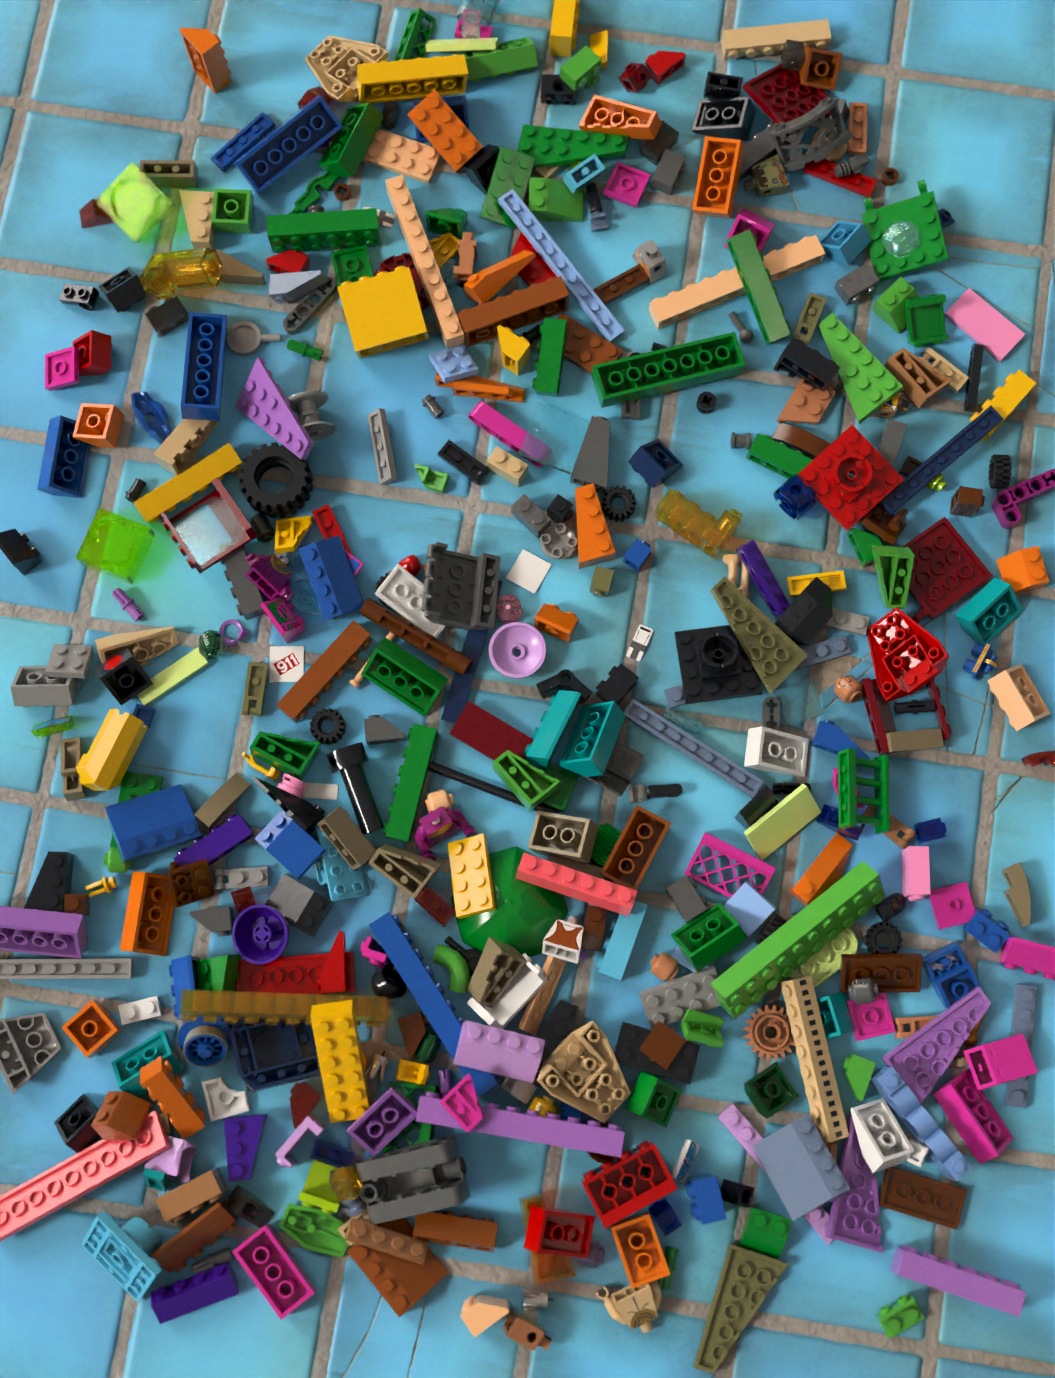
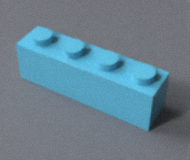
[596,900,648,981]

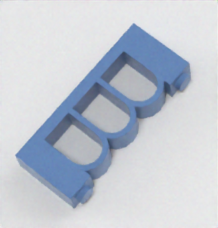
[870,1066,972,1181]

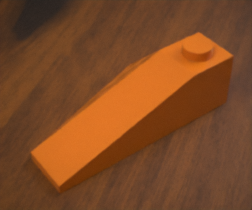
[789,832,852,906]

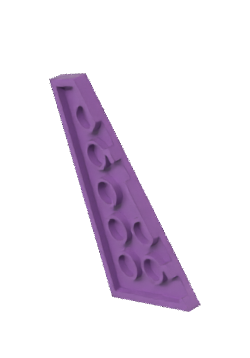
[235,357,314,460]
[881,986,991,1105]
[826,1114,883,1253]

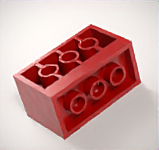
[581,1140,678,1228]

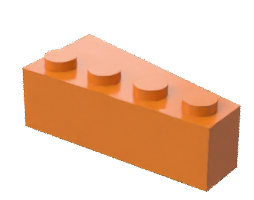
[578,95,662,139]
[575,483,616,569]

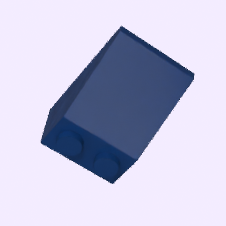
[255,810,326,880]

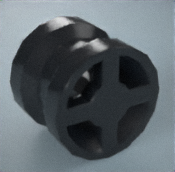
[696,391,716,414]

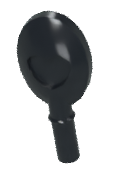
[444,936,482,976]

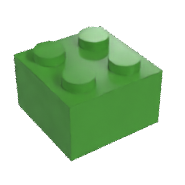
[212,189,254,234]

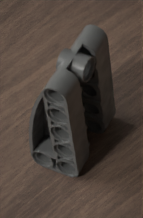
[355,1135,470,1224]

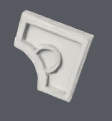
[201,1077,251,1122]

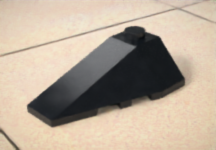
[252,777,325,835]

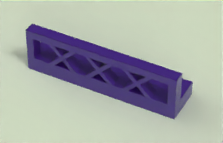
[736,540,790,616]

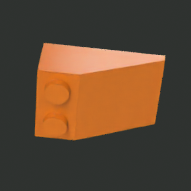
[610,1211,671,1289]

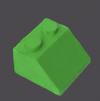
[872,277,918,334]

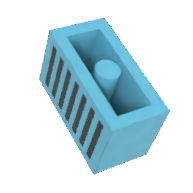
[563,154,606,195]

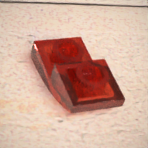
[1021,751,1055,767]

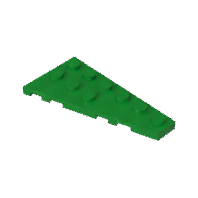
[517,125,629,170]

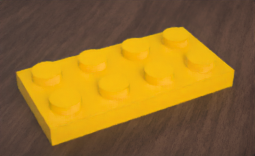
[447,834,496,919]

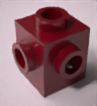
[618,63,651,93]

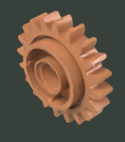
[743,1005,795,1061]

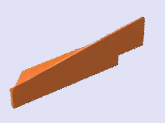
[435,372,525,403]

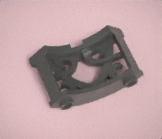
[769,97,852,173]

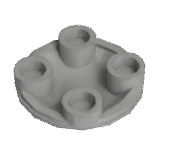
[540,523,578,560]

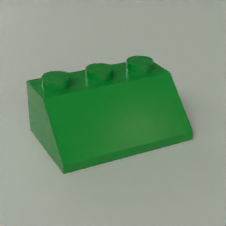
[671,902,746,972]

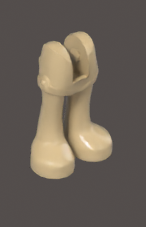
[723,554,750,598]

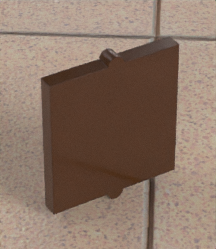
[639,1020,686,1070]

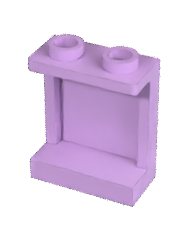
[275,1115,327,1168]

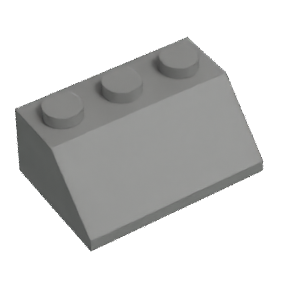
[10,666,77,707]

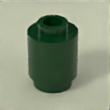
[415,1033,441,1064]

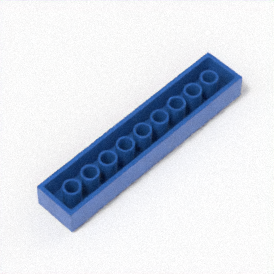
[369,912,500,1097]

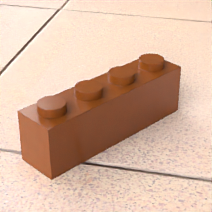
[413,1211,498,1253]

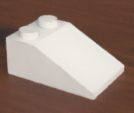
[744,726,809,777]
[851,1098,915,1173]

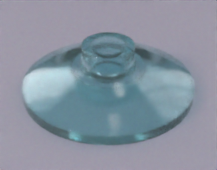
[291,580,321,614]

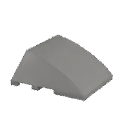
[0,1013,61,1095]

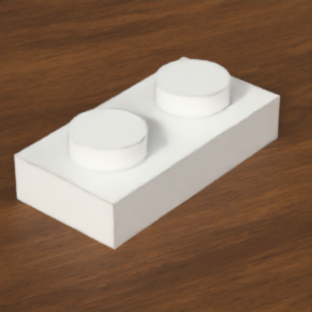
[118,996,163,1025]

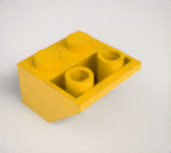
[497,325,530,375]

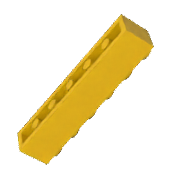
[133,443,242,523]

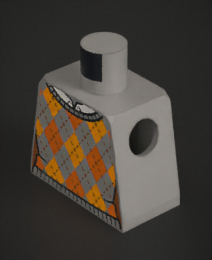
[632,240,666,285]

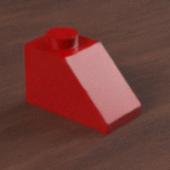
[645,51,686,85]
[266,250,310,274]

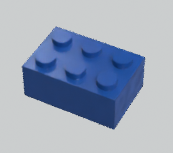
[685,1173,727,1225]

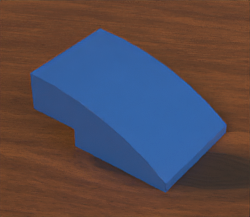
[922,942,982,1009]

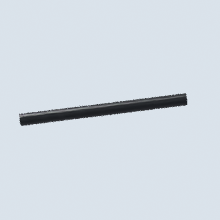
[428,762,558,814]

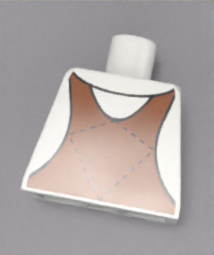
[542,916,584,964]

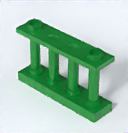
[838,748,891,834]

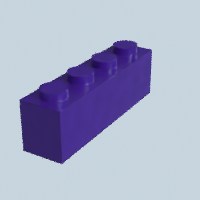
[173,814,255,867]
[151,1262,239,1324]

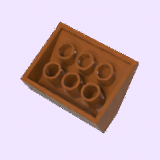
[347,1218,448,1317]

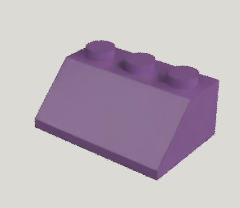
[346,1087,417,1157]

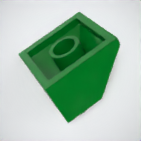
[425,208,468,240]

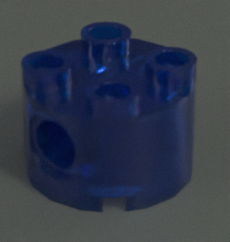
[773,474,816,520]

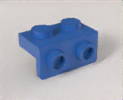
[963,907,1011,953]

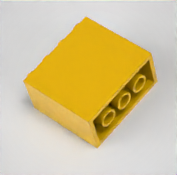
[337,266,429,359]

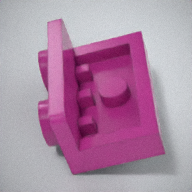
[360,936,391,968]

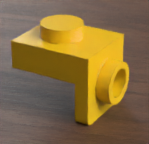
[396,1059,429,1085]

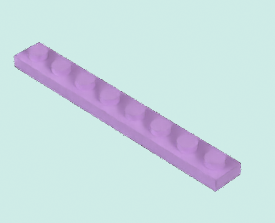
[718,1104,834,1244]

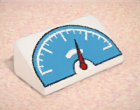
[671,1139,700,1182]

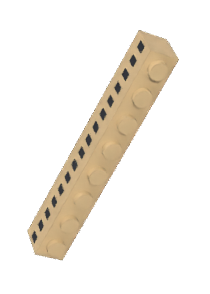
[780,975,849,1142]

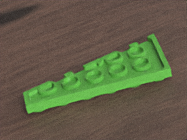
[818,313,904,424]

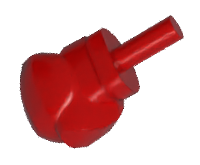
[389,555,421,576]

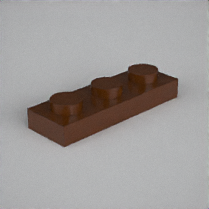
[593,264,649,305]

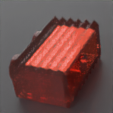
[414,886,456,927]

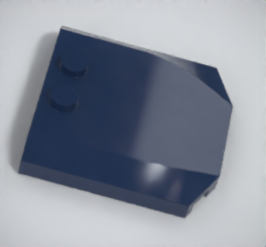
[230,996,321,1092]

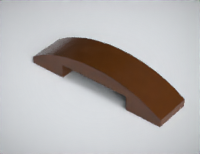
[772,422,830,458]

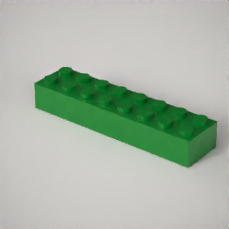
[591,332,746,408]

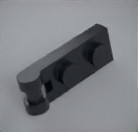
[437,440,490,486]

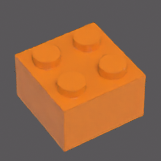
[61,1000,123,1058]

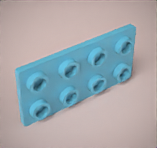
[314,825,367,902]

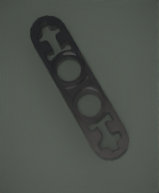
[964,343,984,412]

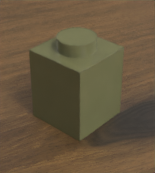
[590,566,614,598]

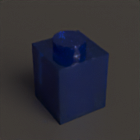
[913,818,946,844]

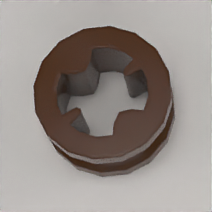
[881,168,899,186]
[334,183,351,201]

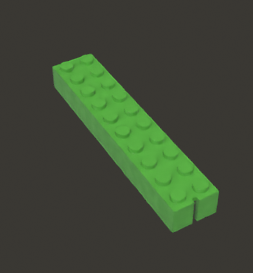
[710,861,885,1019]

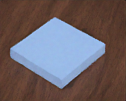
[723,881,776,937]

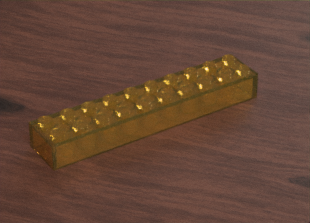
[179,989,387,1028]

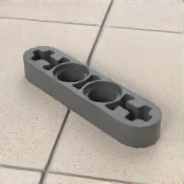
[283,277,337,335]

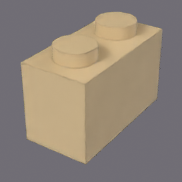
[486,446,528,487]

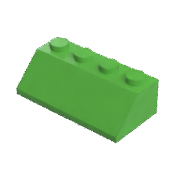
[460,36,538,82]

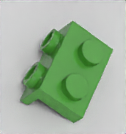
[680,1009,724,1048]

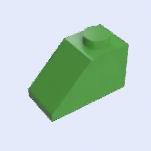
[842,1054,876,1102]

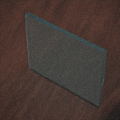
[518,402,590,474]

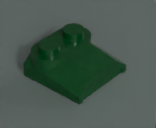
[744,1061,799,1119]

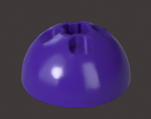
[232,905,290,964]

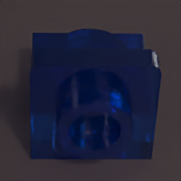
[648,1198,682,1237]

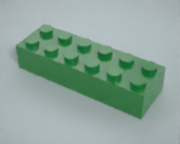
[267,208,381,254]

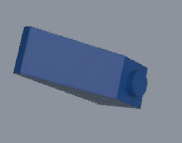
[810,720,870,760]

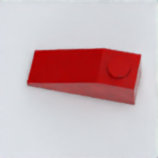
[317,931,347,993]

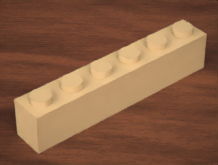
[721,19,831,60]

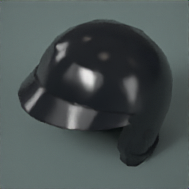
[371,963,407,1000]

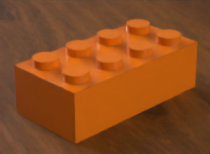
[407,89,483,173]
[692,136,745,219]

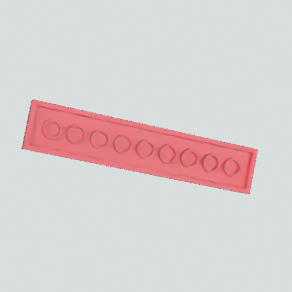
[0,1110,170,1242]

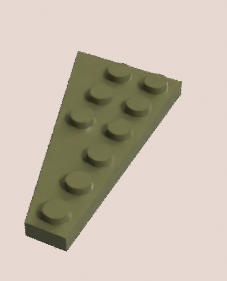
[710,576,808,694]
[693,1243,788,1374]

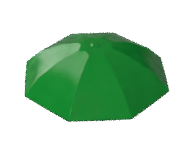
[451,846,568,957]

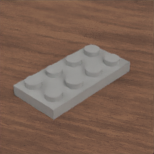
[638,966,721,1030]

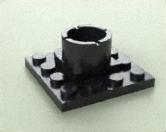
[674,625,762,704]

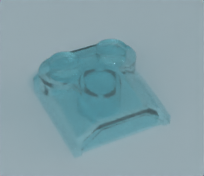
[456,0,499,27]

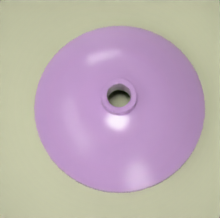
[489,622,546,679]

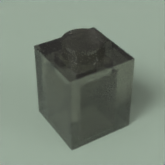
[780,39,806,71]

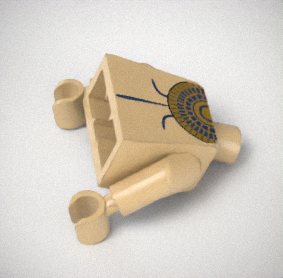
[597,1280,662,1333]

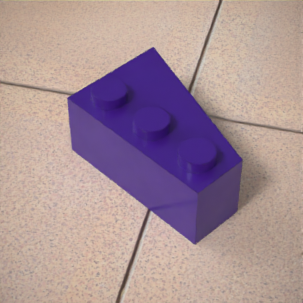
[224,1114,268,1182]

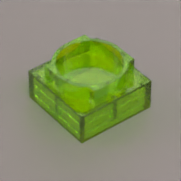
[95,162,176,243]
[76,508,155,584]

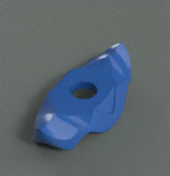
[131,391,171,444]

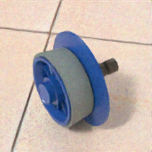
[177,1016,232,1067]

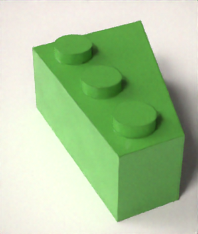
[871,545,914,609]
[492,750,561,812]

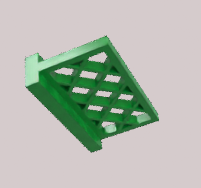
[382,1081,439,1169]

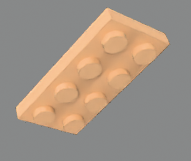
[362,129,441,184]

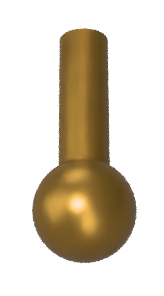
[963,1012,986,1046]

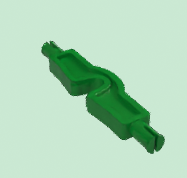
[288,171,341,214]

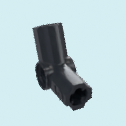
[536,669,593,705]

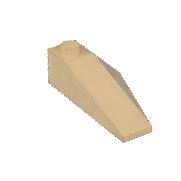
[95,626,178,667]

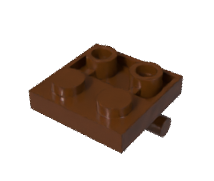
[861,504,908,545]
[167,858,214,908]

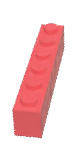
[516,853,637,917]

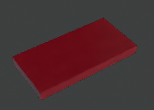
[449,701,534,761]

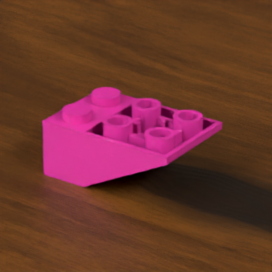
[964,1033,1038,1091]

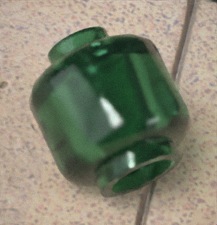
[199,630,224,660]

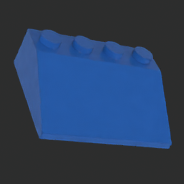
[105,784,201,863]

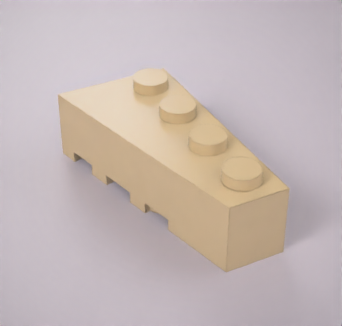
[153,417,221,475]

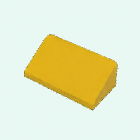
[590,30,608,69]

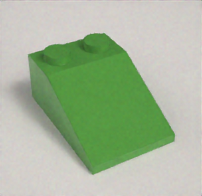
[529,177,583,222]

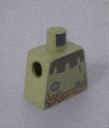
[743,155,790,198]

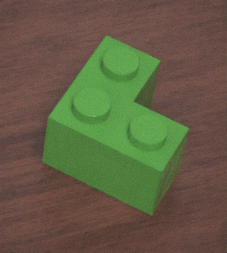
[560,45,601,91]

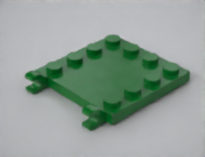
[862,179,949,282]

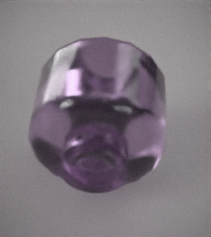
[574,1240,605,1269]

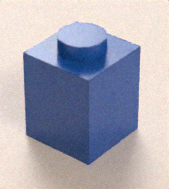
[623,539,652,572]

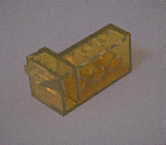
[655,488,742,560]

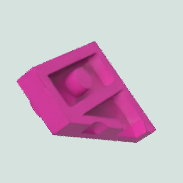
[439,1074,483,1133]

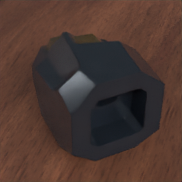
[873,893,906,922]

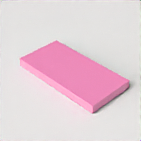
[944,288,1025,362]

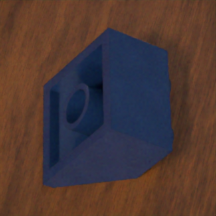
[628,439,683,488]

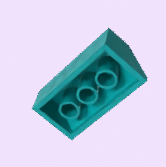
[523,690,581,772]
[559,701,626,777]

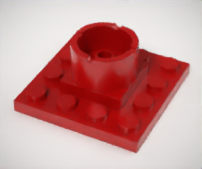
[796,425,904,531]

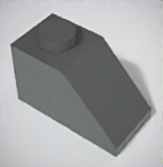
[364,715,406,745]
[190,906,234,937]

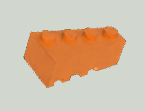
[140,1056,206,1140]

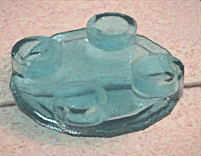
[883,220,920,257]

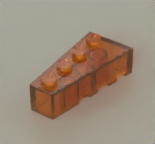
[519,1194,576,1284]

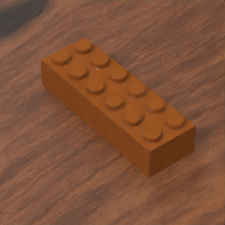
[457,276,569,348]

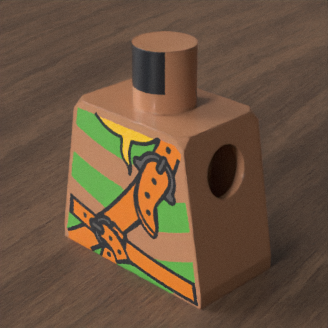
[502,1308,552,1351]

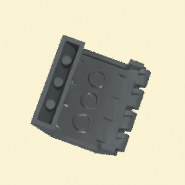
[421,542,501,630]

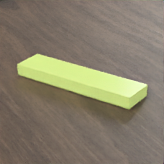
[426,38,499,52]
[137,647,209,706]

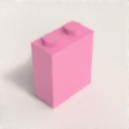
[901,846,930,901]

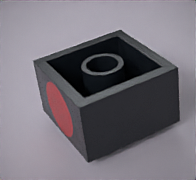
[95,647,153,705]

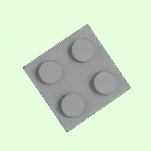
[45,644,93,678]

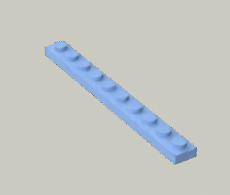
[498,189,625,342]

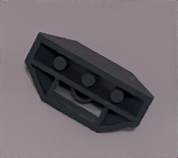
[775,577,833,646]

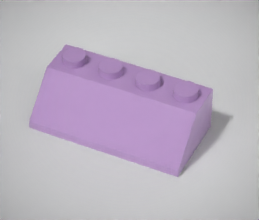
[454,1020,545,1083]

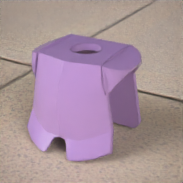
[145,1136,197,1182]

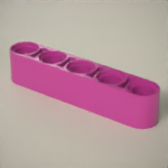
[468,401,552,468]

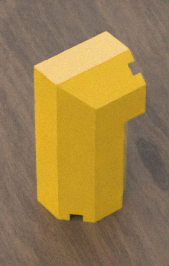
[76,709,148,791]

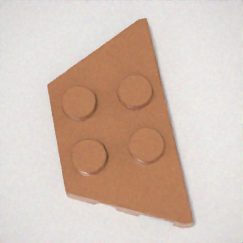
[777,379,836,425]

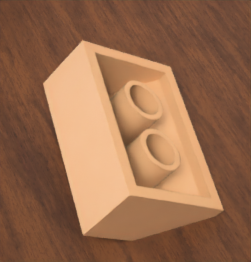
[988,664,1051,731]
[460,1294,510,1338]

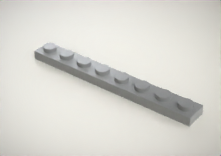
[0,958,133,980]

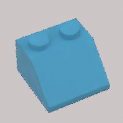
[819,220,872,265]

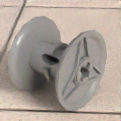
[287,391,336,442]

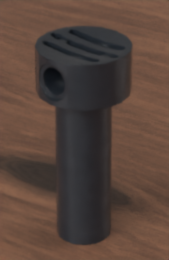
[326,742,384,835]

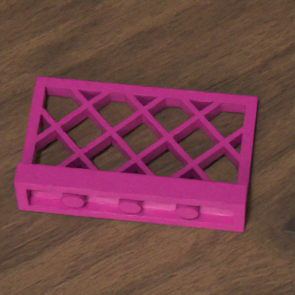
[684,832,776,898]

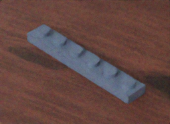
[1004,984,1037,1108]

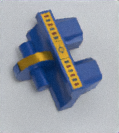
[963,642,999,681]

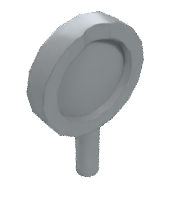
[227,321,281,356]

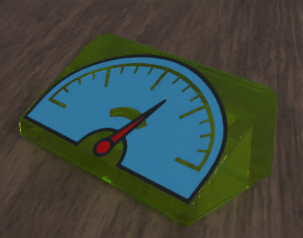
[31,715,75,738]

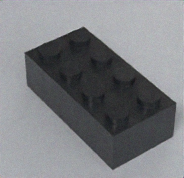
[613,1022,701,1084]

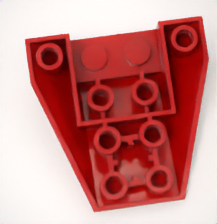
[867,607,949,701]

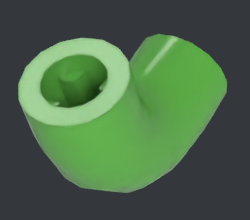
[433,944,470,993]

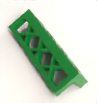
[393,8,436,61]

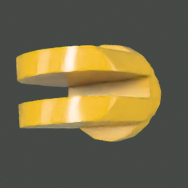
[85,876,117,898]

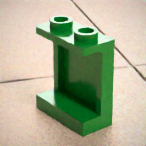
[904,293,949,348]

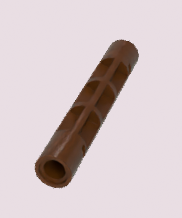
[360,598,473,676]

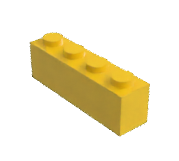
[970,369,1036,442]

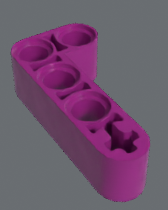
[991,469,1055,529]

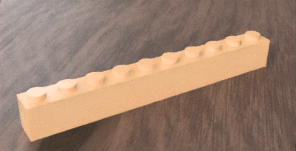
[385,175,464,349]
[649,235,825,329]

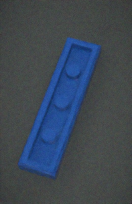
[211,112,276,172]

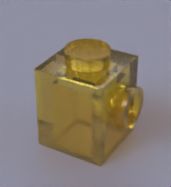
[330,1166,362,1201]

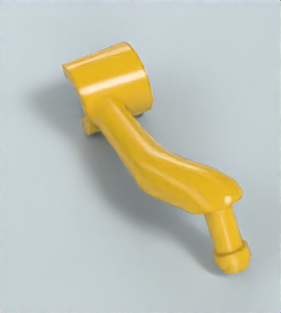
[242,752,281,781]

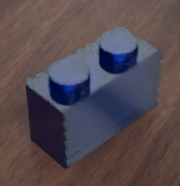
[310,1138,357,1172]

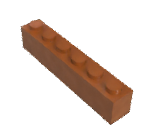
[276,620,372,723]

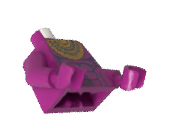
[245,553,294,601]
[415,806,477,861]

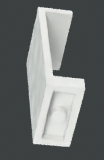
[467,953,548,1029]

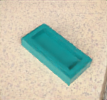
[143,1168,169,1192]

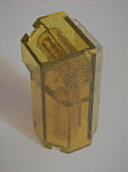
[139,247,222,300]

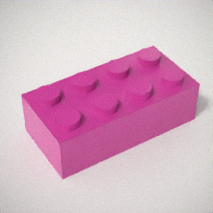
[232,1223,317,1320]

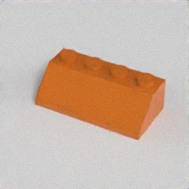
[180,27,232,94]
[120,872,174,956]

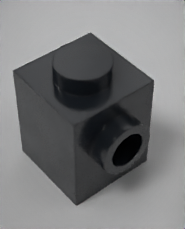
[547,494,574,523]
[720,1179,754,1208]

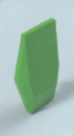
[279,1203,348,1258]

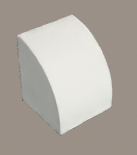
[501,1077,538,1104]

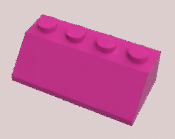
[999,937,1055,980]
[933,1069,1014,1164]

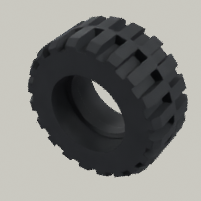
[239,442,313,518]

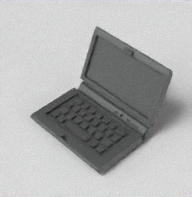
[579,741,644,797]

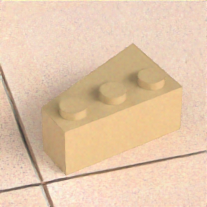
[179,190,215,252]

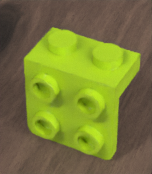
[298,1159,351,1215]

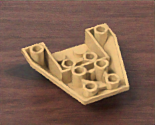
[305,35,388,102]
[537,1021,631,1123]

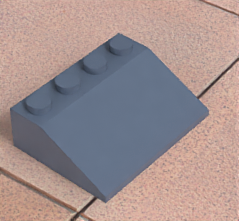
[752,1114,850,1221]

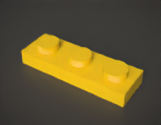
[786,570,846,597]

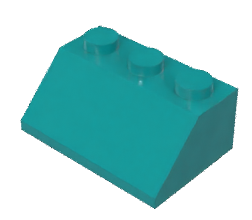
[955,578,1023,646]
[111,1030,184,1097]

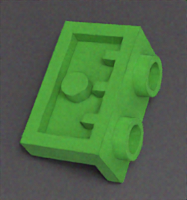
[876,1294,925,1339]

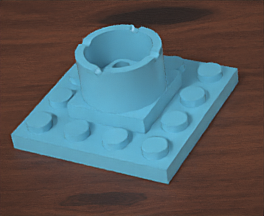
[81,1210,162,1303]

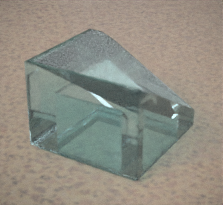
[286,543,305,572]

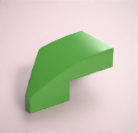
[414,464,450,494]

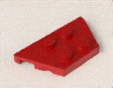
[510,232,557,286]

